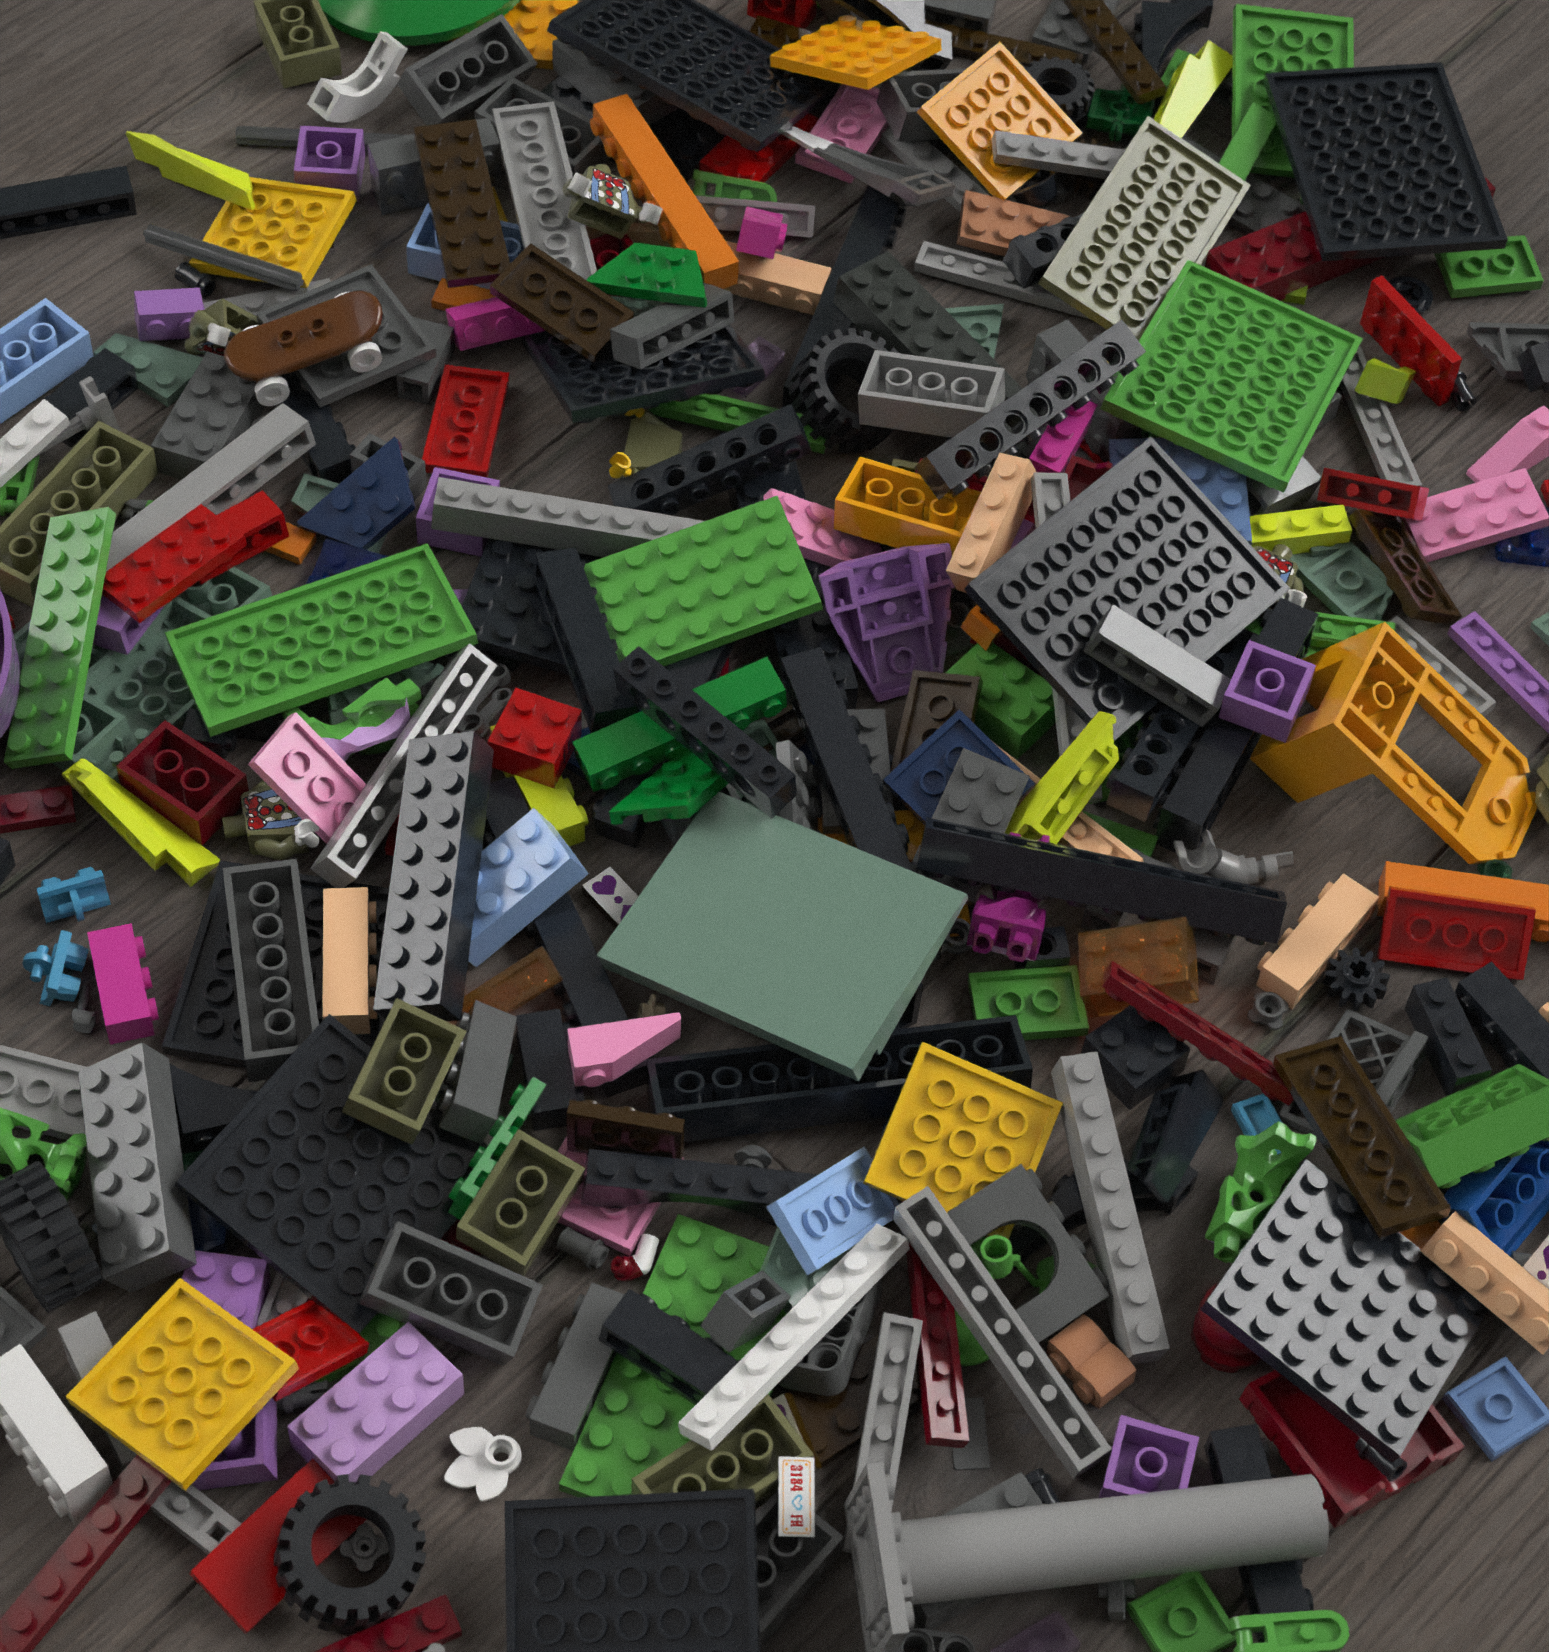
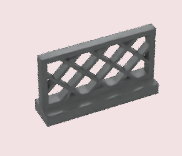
[1278,1009,1428,1140]

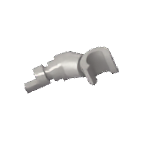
[1173,829,1294,884]

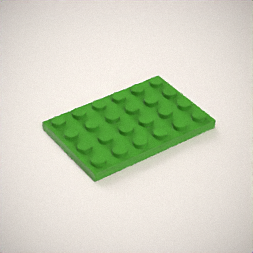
[1232,4,1354,178]
[584,495,823,666]

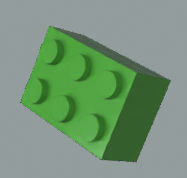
[946,643,1056,759]

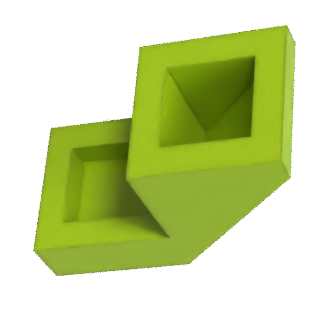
[1354,358,1416,404]

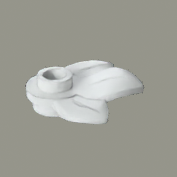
[444,1427,522,1502]

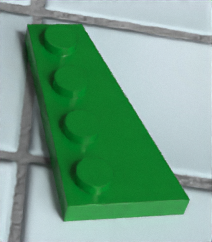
[448,1077,546,1220]

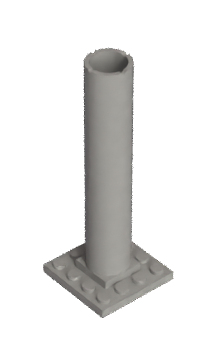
[844,1462,1329,1652]

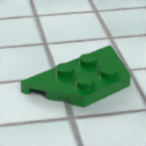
[587,243,707,308]
[609,750,729,825]

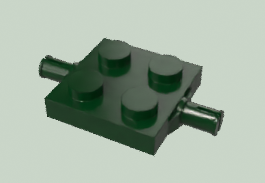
[1086,83,1155,142]

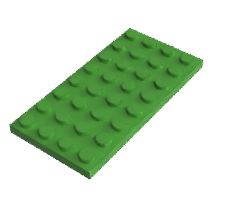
[165,543,478,737]
[559,1214,786,1497]

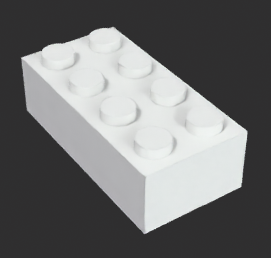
[0,1344,113,1526]

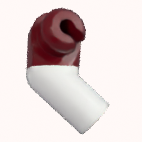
[610,1234,659,1282]

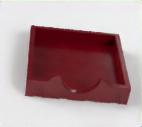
[1239,1370,1465,1529]

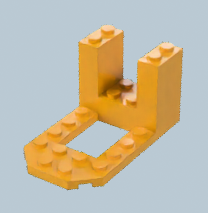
[1250,622,1538,864]

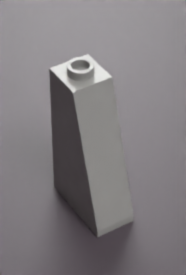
[58,1311,137,1471]

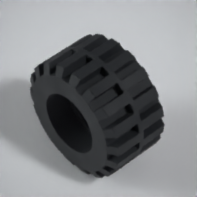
[1024,57,1094,130]

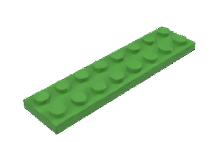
[4,507,116,769]

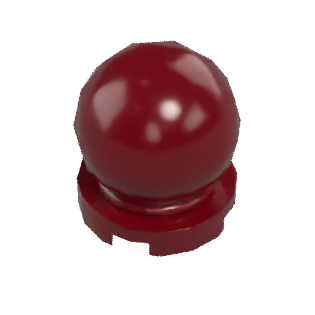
[1191,1282,1261,1373]

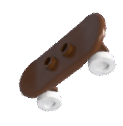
[224,291,383,406]

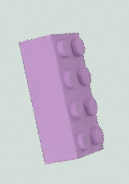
[287,1322,464,1482]

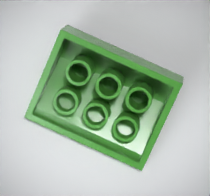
[1395,1064,1549,1189]

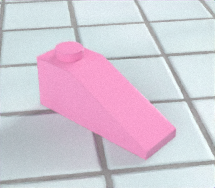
[1466,405,1549,483]
[567,1012,681,1087]

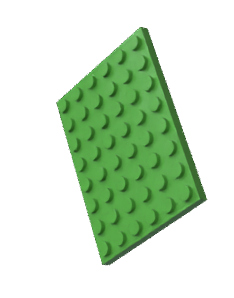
[1100,260,1363,493]

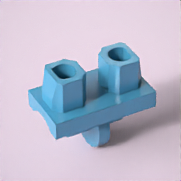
[36,867,111,923]
[22,930,89,1006]

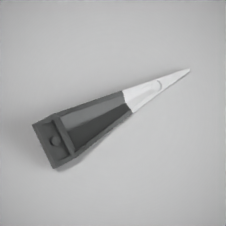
[782,126,956,207]

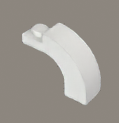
[307,31,407,123]

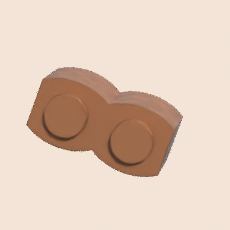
[1046,1314,1137,1409]

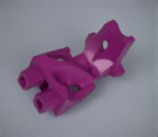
[966,832,1050,962]

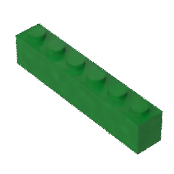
[573,657,787,792]

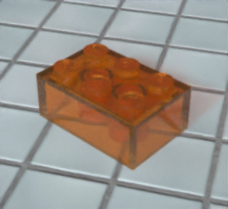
[1078,917,1199,1018]

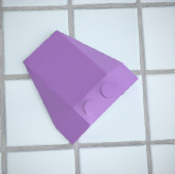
[818,543,955,702]

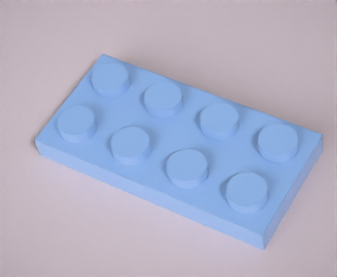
[767,1146,899,1275]

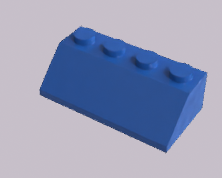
[1441,1140,1549,1257]

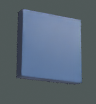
[1442,1356,1549,1462]

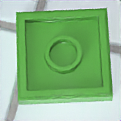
[1126,1571,1236,1652]

